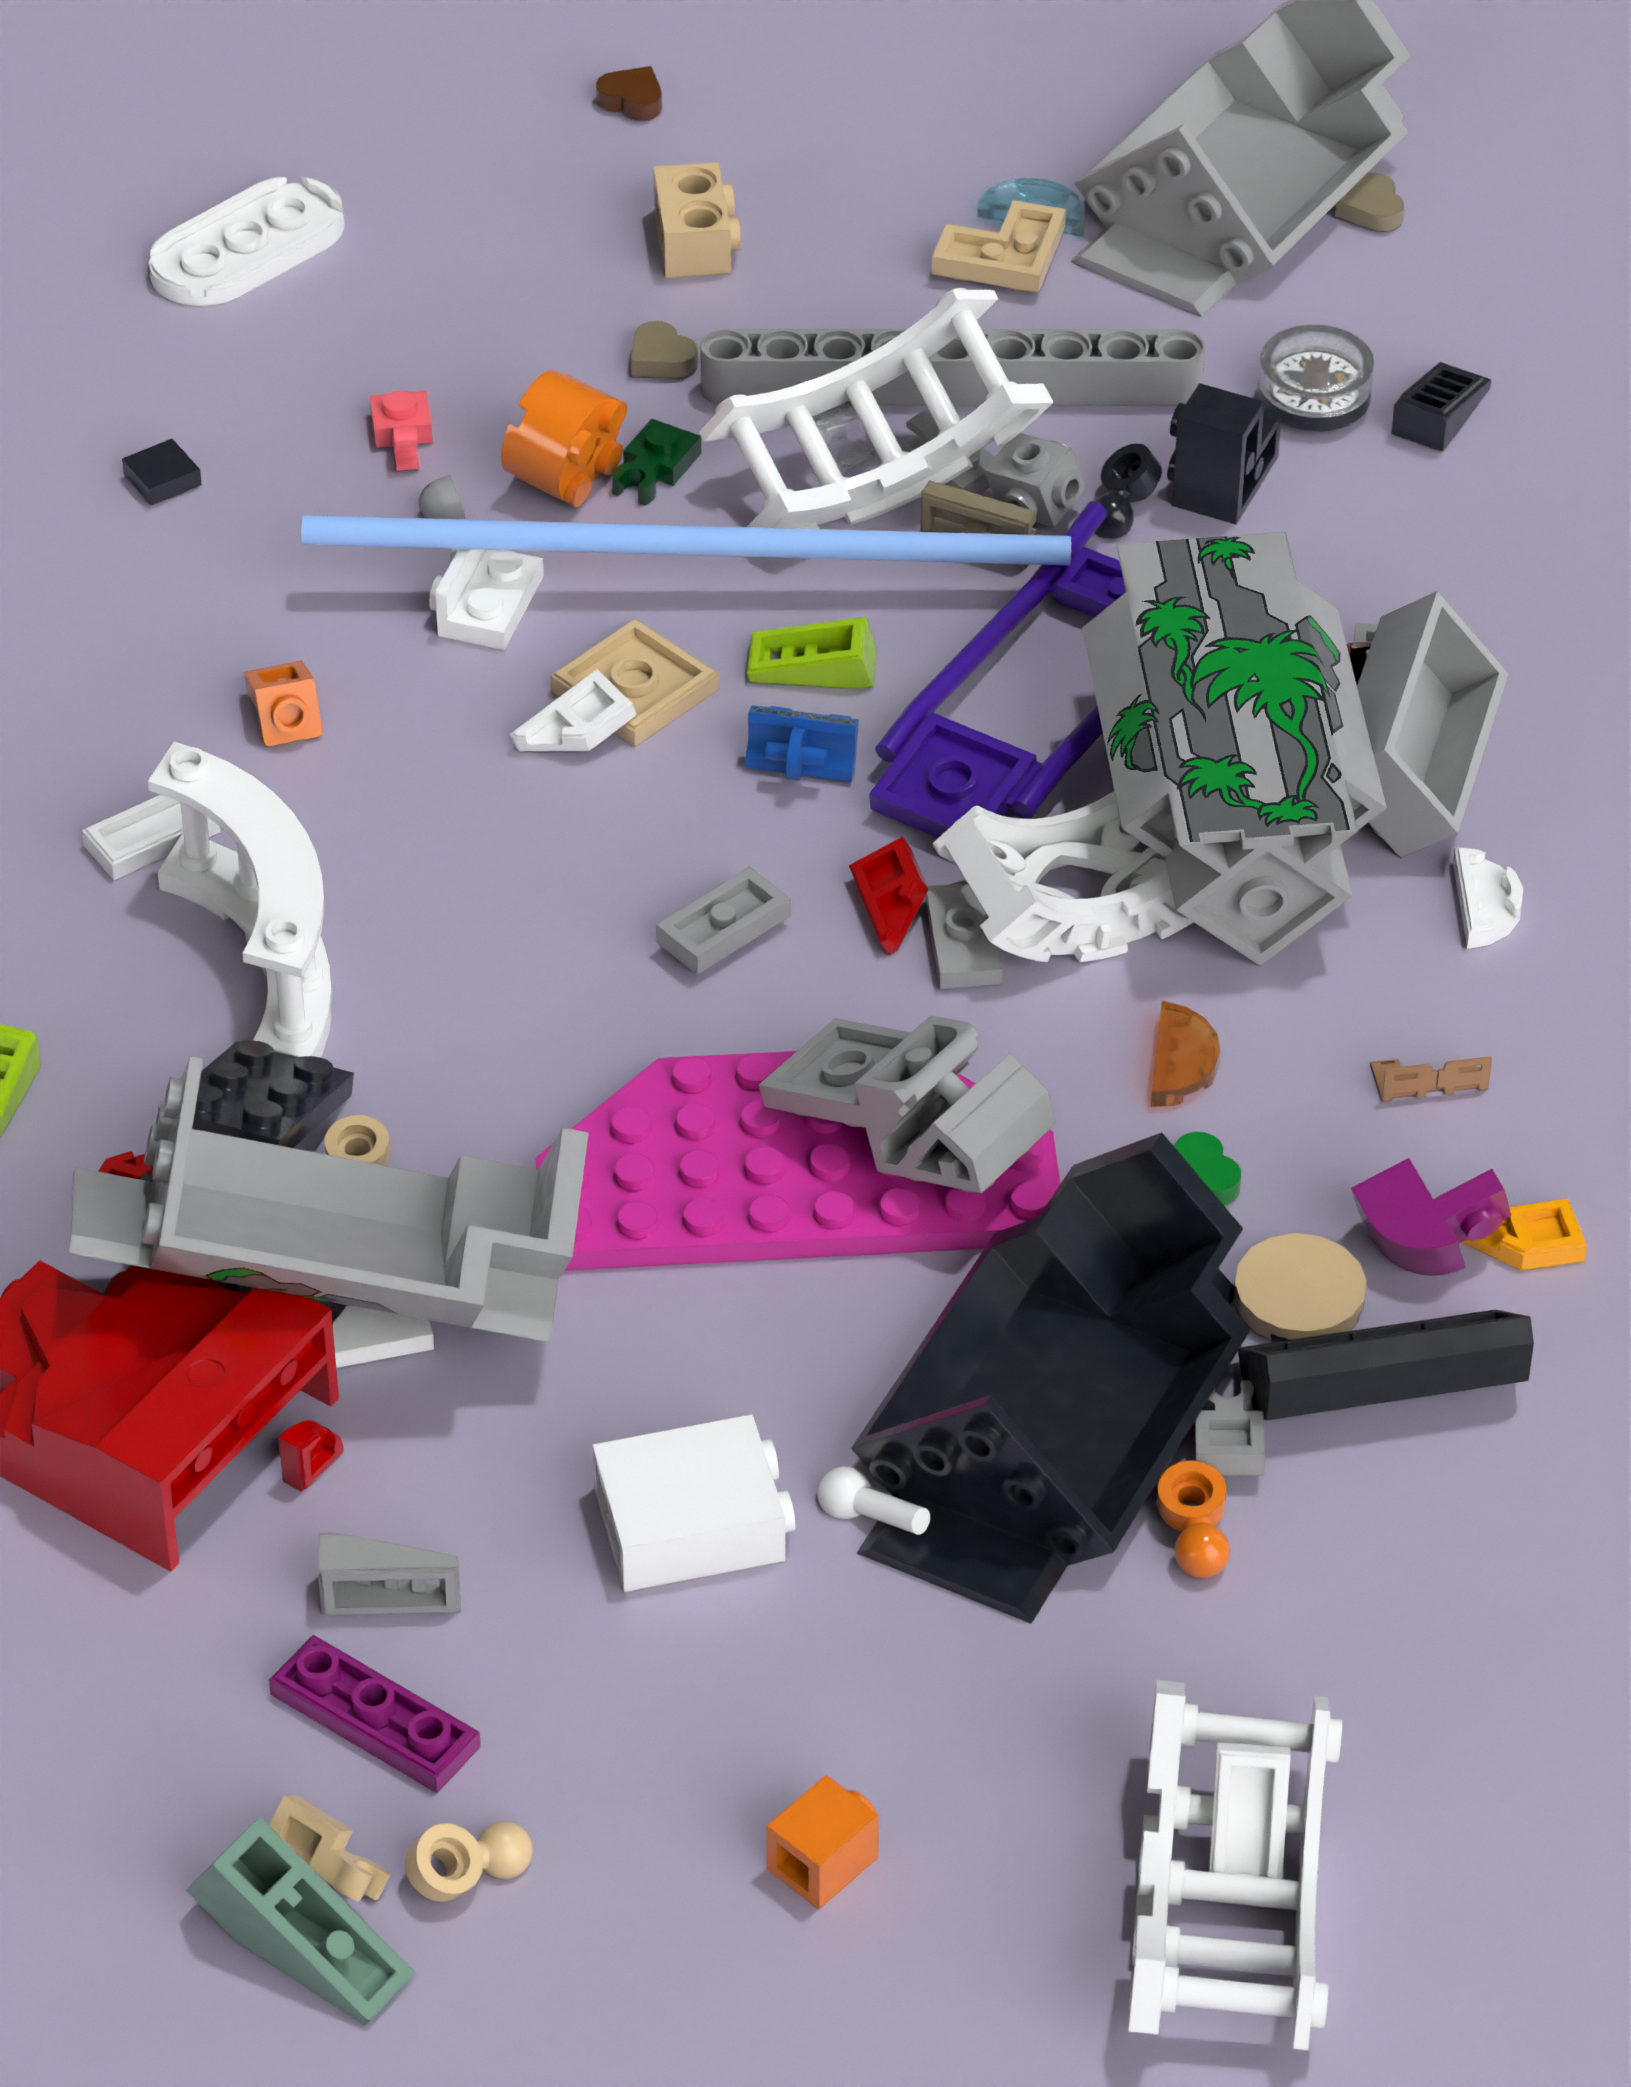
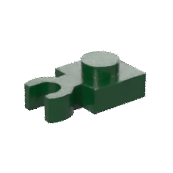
[612,418,702,506]

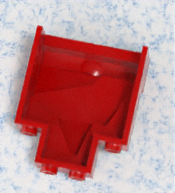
[0,1260,339,1572]

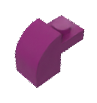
[1351,1158,1512,1276]

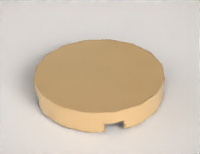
[1233,1233,1367,1340]

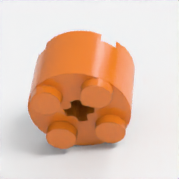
[501,370,627,508]

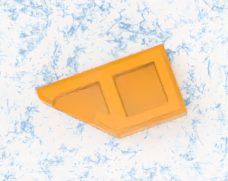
[1462,1198,1587,1271]

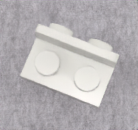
[429,549,544,650]

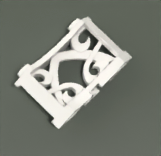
[933,791,1194,962]

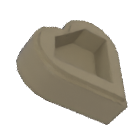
[1335,173,1404,232]
[631,321,698,378]

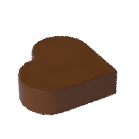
[596,66,662,121]

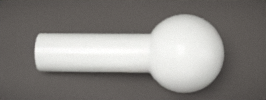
[817,1466,930,1535]

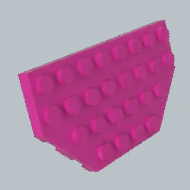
[536,1051,1060,1270]

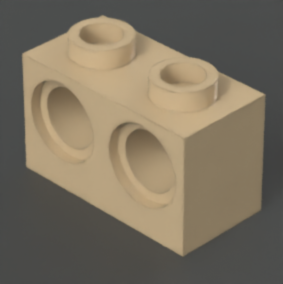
[653,162,741,278]

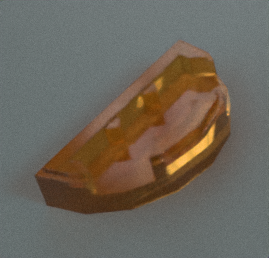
[1151,1001,1220,1107]

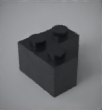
[1167,383,1282,525]

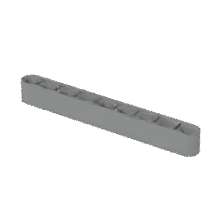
[700,329,1206,406]

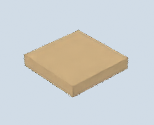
[550,618,719,747]

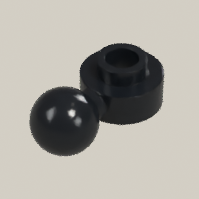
[1094,443,1162,539]

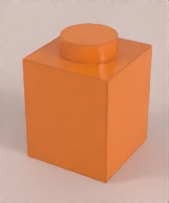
[766,1775,879,1909]

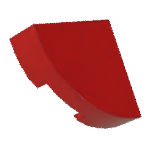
[278,1420,344,1492]

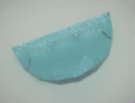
[978,178,1085,237]

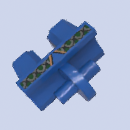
[745,705,859,782]

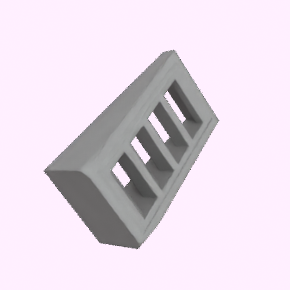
[318,1533,461,1615]

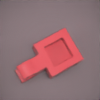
[370,390,433,471]

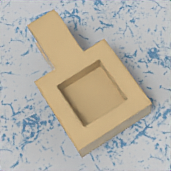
[269,1795,391,1901]

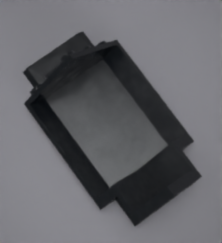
[851,1132,1251,1624]

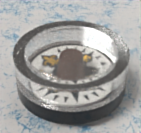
[1258,325,1374,431]

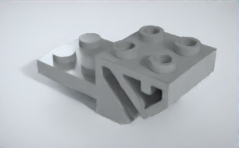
[758,1015,1056,1193]

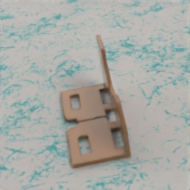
[1370,1056,1492,1102]

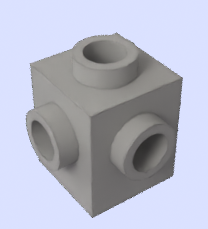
[984,433,1086,528]

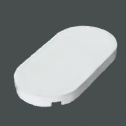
[149,177,344,306]

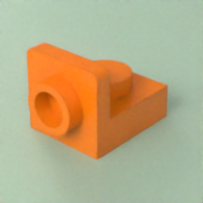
[244,660,323,746]

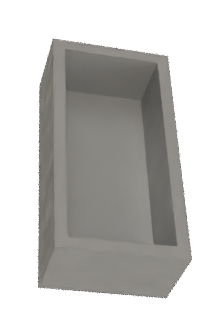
[1357,591,1509,858]

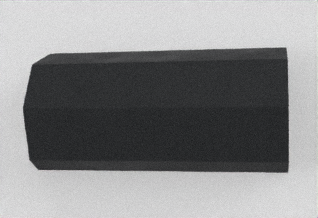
[1238,1309,1534,1420]

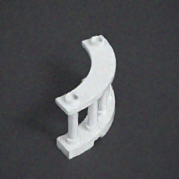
[699,288,1054,529]
[148,742,332,1058]
[1128,1680,1342,2050]

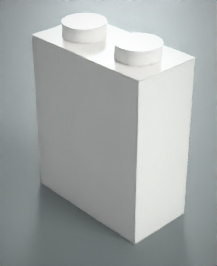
[592,1414,795,1592]

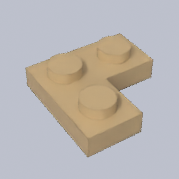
[932,200,1066,293]

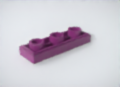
[269,1634,481,1793]

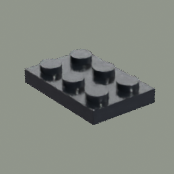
[158,1040,354,1148]

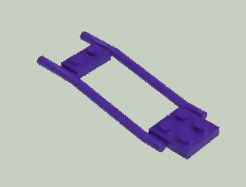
[869,501,1126,838]

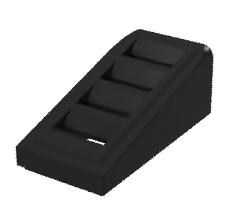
[1391,362,1491,451]

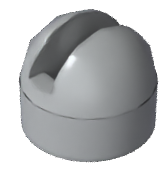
[419,475,465,519]

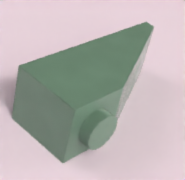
[186,1816,415,2026]

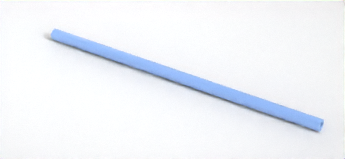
[301,515,1071,566]

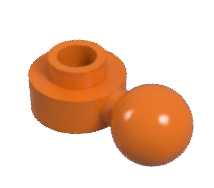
[1157,1461,1230,1578]

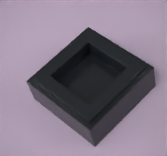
[122,438,202,505]

